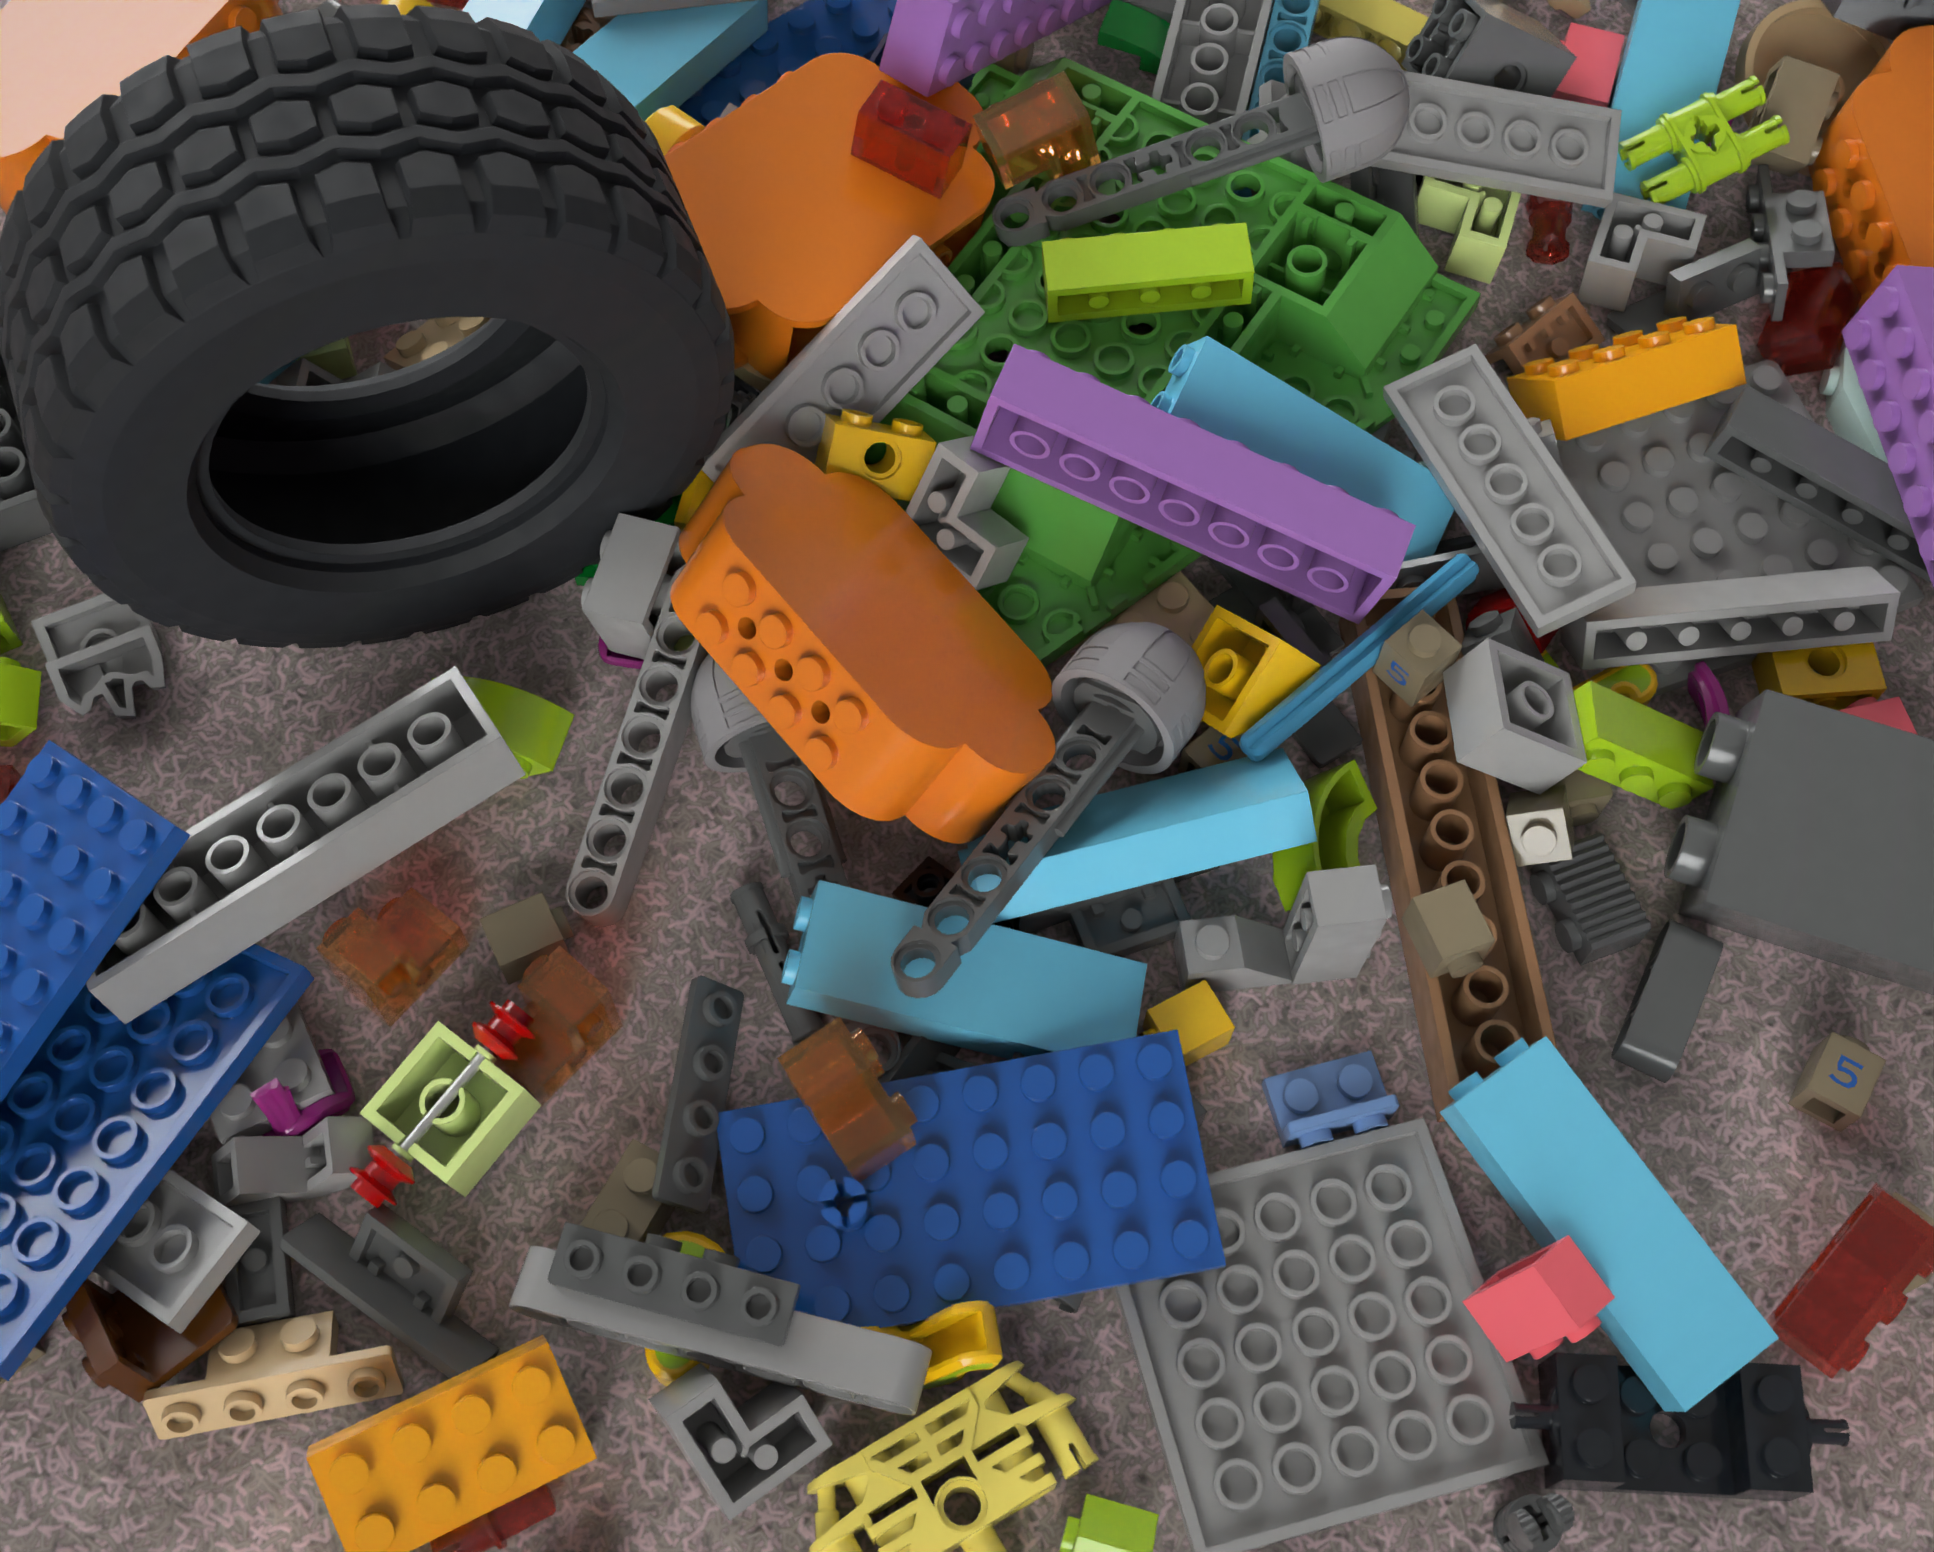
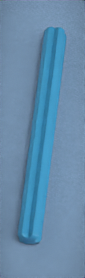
[1238,553,1479,762]

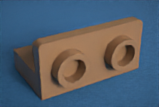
[1485,292,1606,375]

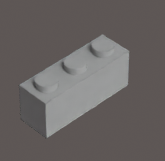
[1282,864,1393,985]

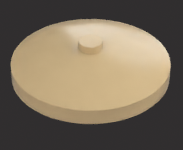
[1735,0,1891,177]

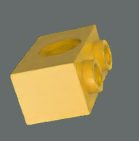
[815,409,937,501]
[1751,642,1887,711]

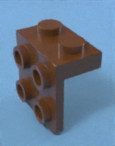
[62,1278,239,1403]

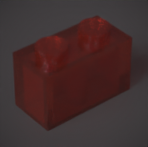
[851,79,972,199]
[1756,262,1862,377]

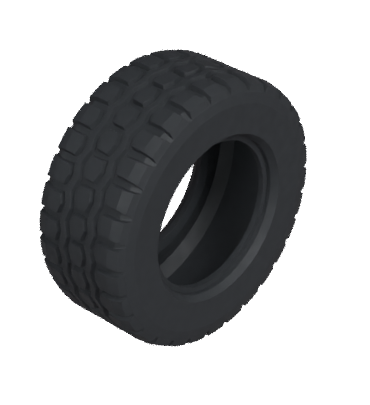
[0,4,735,648]

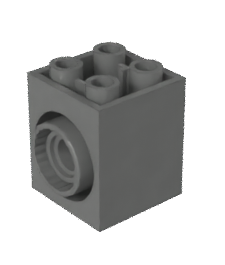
[1401,0,1577,97]

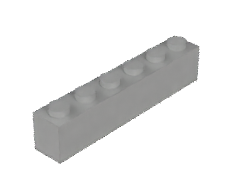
[1560,566,1900,670]

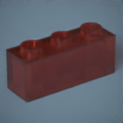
[1766,1183,1934,1379]

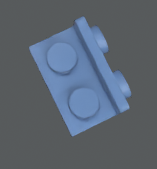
[1261,1050,1400,1149]

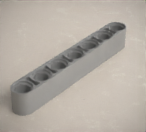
[565,564,709,927]
[509,1246,933,1415]

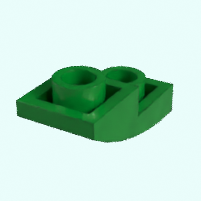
[1097,0,1170,75]

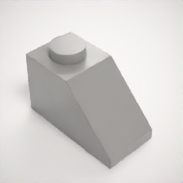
[1173,915,1292,992]

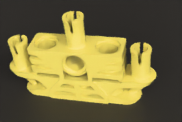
[807,1360,1099,1552]

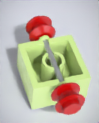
[349,999,541,1208]

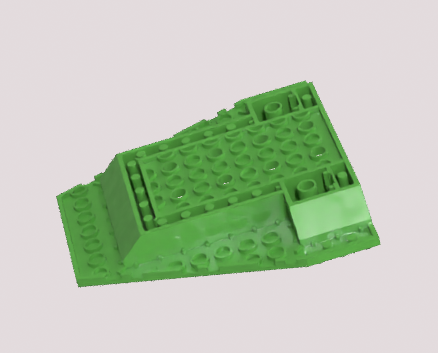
[864,57,1481,667]

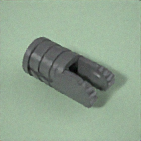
[1493,1493,1575,1552]

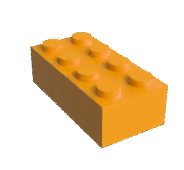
[1507,317,1747,441]
[306,1335,597,1552]

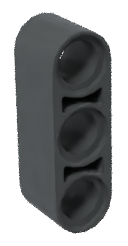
[1611,919,1723,1083]

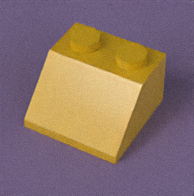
[1191,605,1322,738]

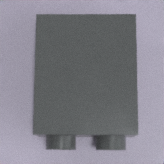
[1664,689,1934,995]

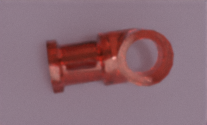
[1526,195,1573,265]

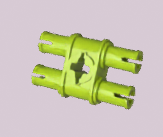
[1618,75,1790,204]

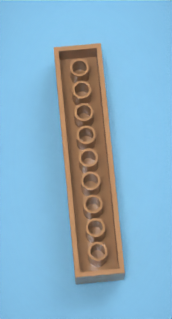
[1338,587,1558,1122]

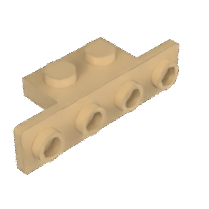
[143,1310,404,1440]

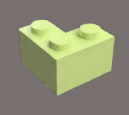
[1417,176,1521,284]

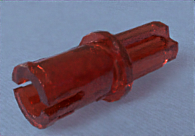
[430,1484,557,1552]

